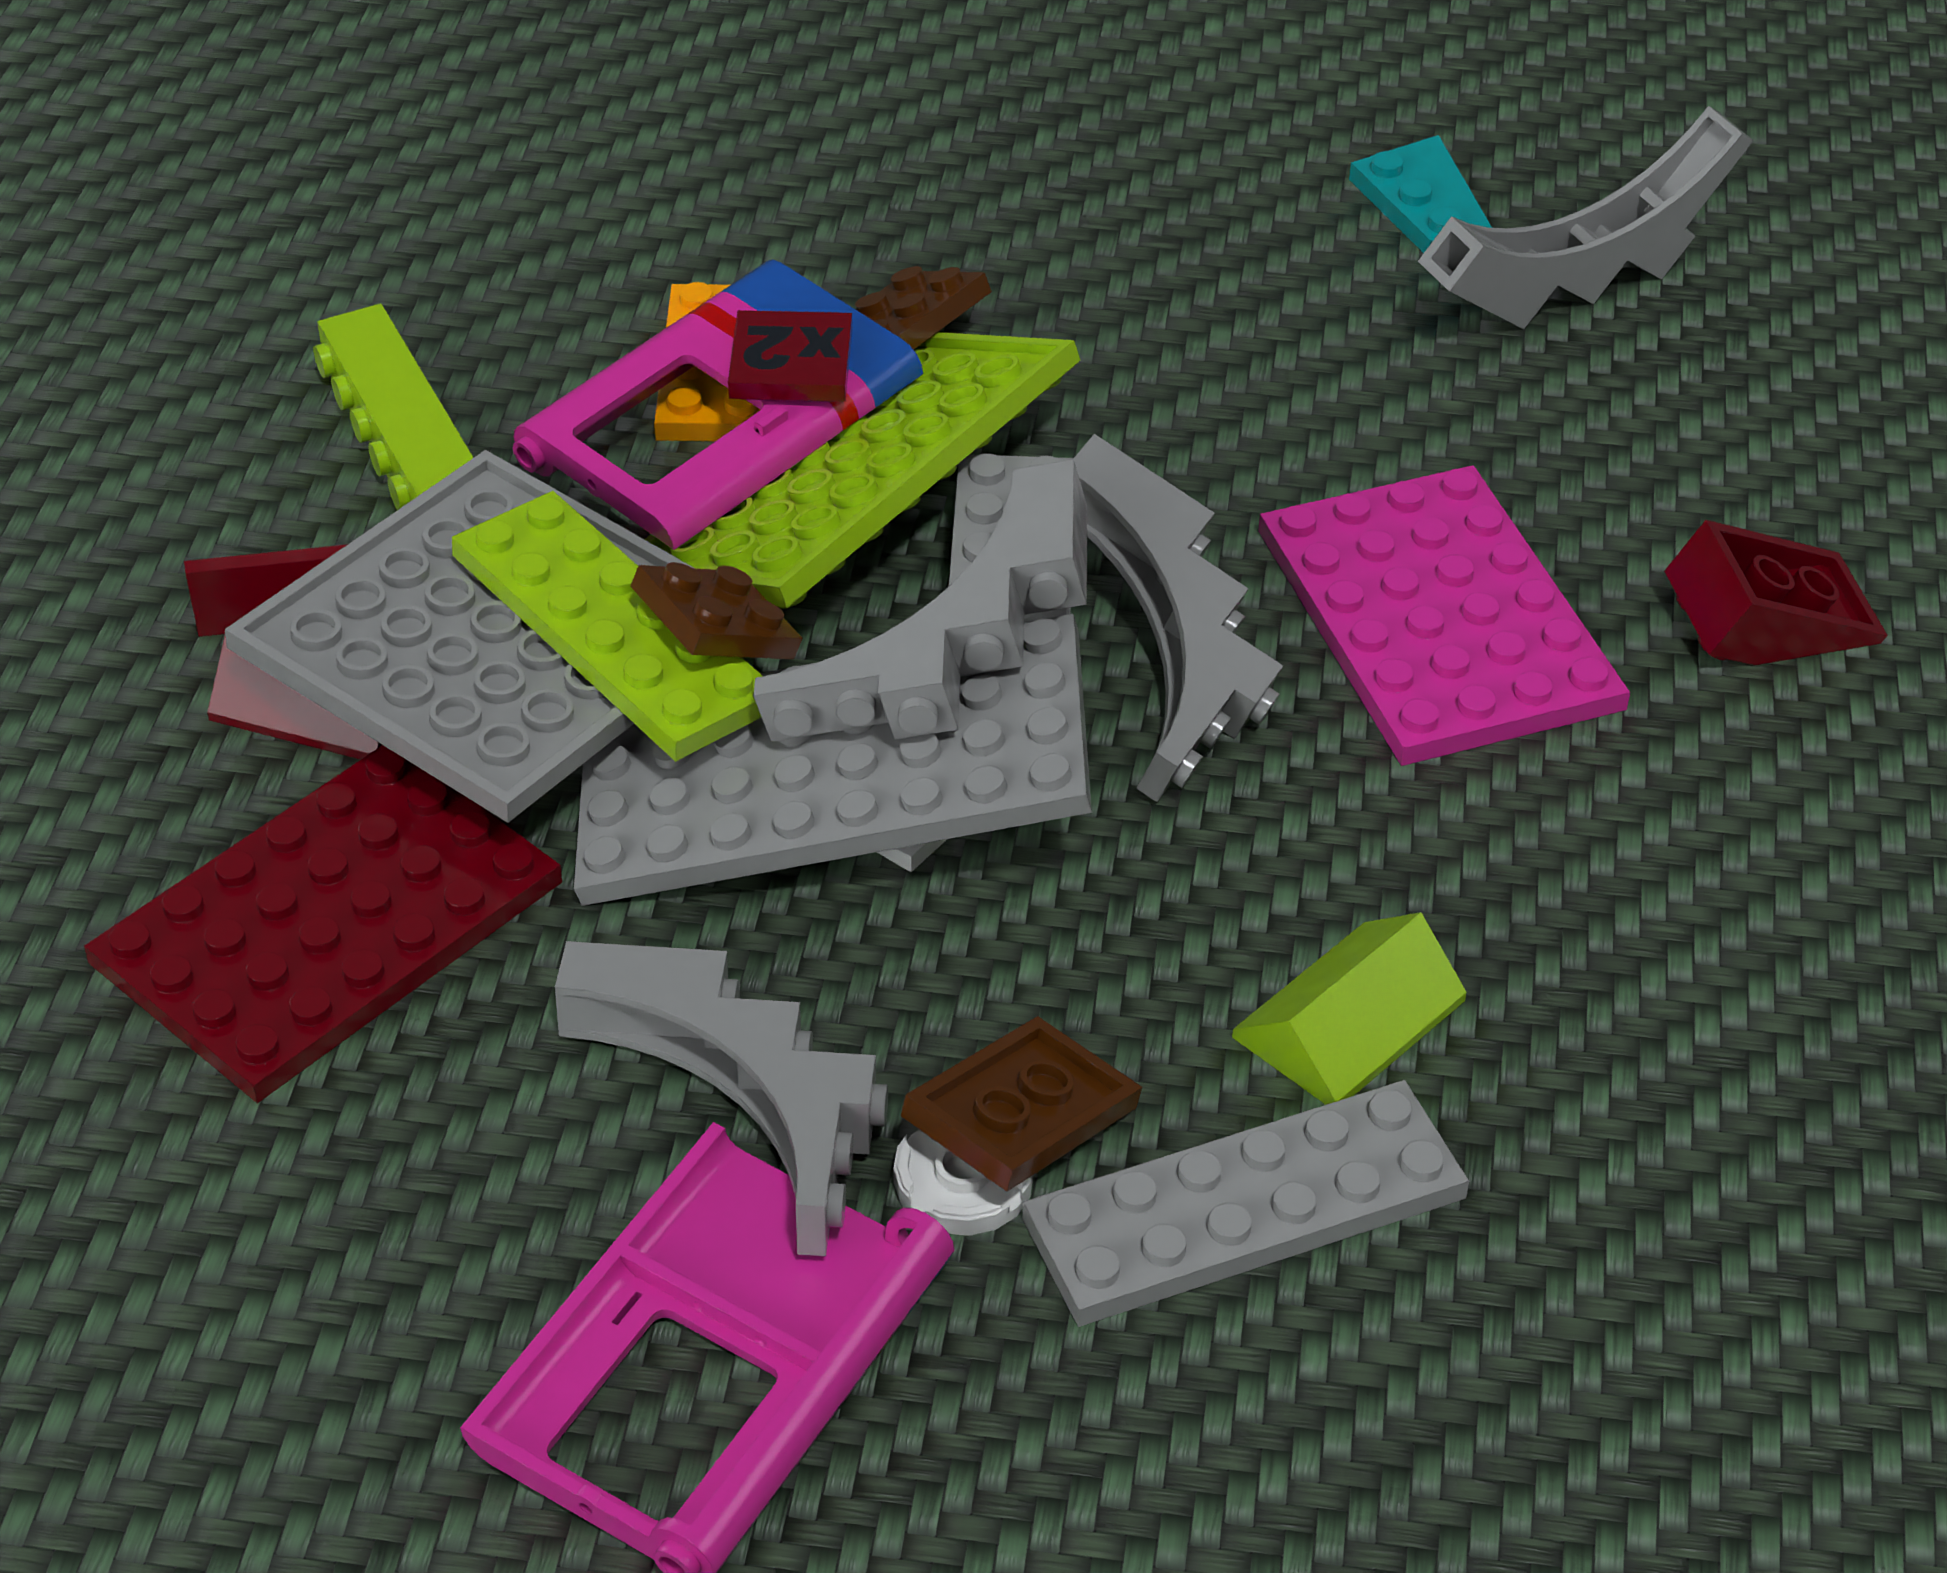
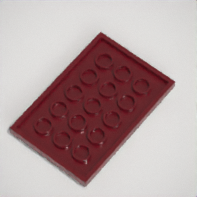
[84,745,562,1104]

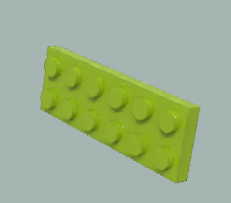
[452,491,762,762]

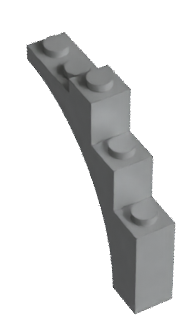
[1418,106,1754,329]
[1073,434,1283,802]
[753,459,1087,742]
[555,941,888,1256]

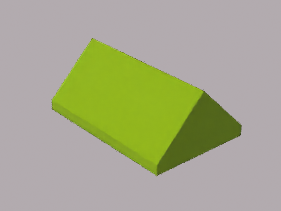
[1232,912,1467,1105]

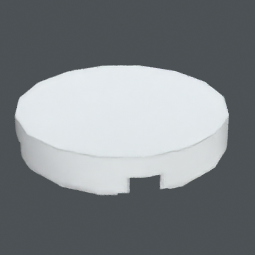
[893,1130,1034,1236]

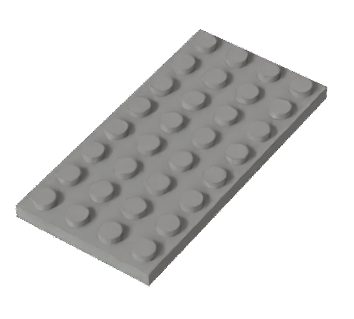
[574,613,1092,906]

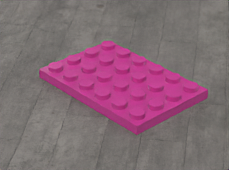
[1258,465,1630,766]

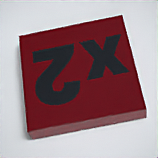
[728,310,853,402]

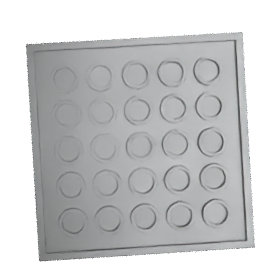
[225,450,694,822]

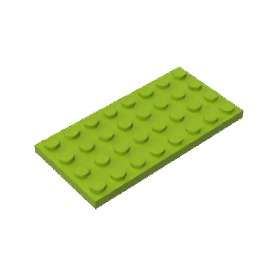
[644,332,1081,609]

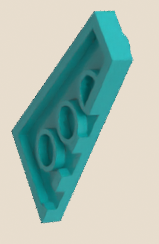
[1349,135,1492,253]

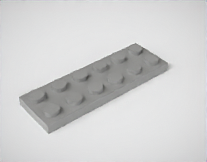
[1022,1080,1469,1327]

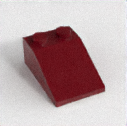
[1664,520,1888,665]

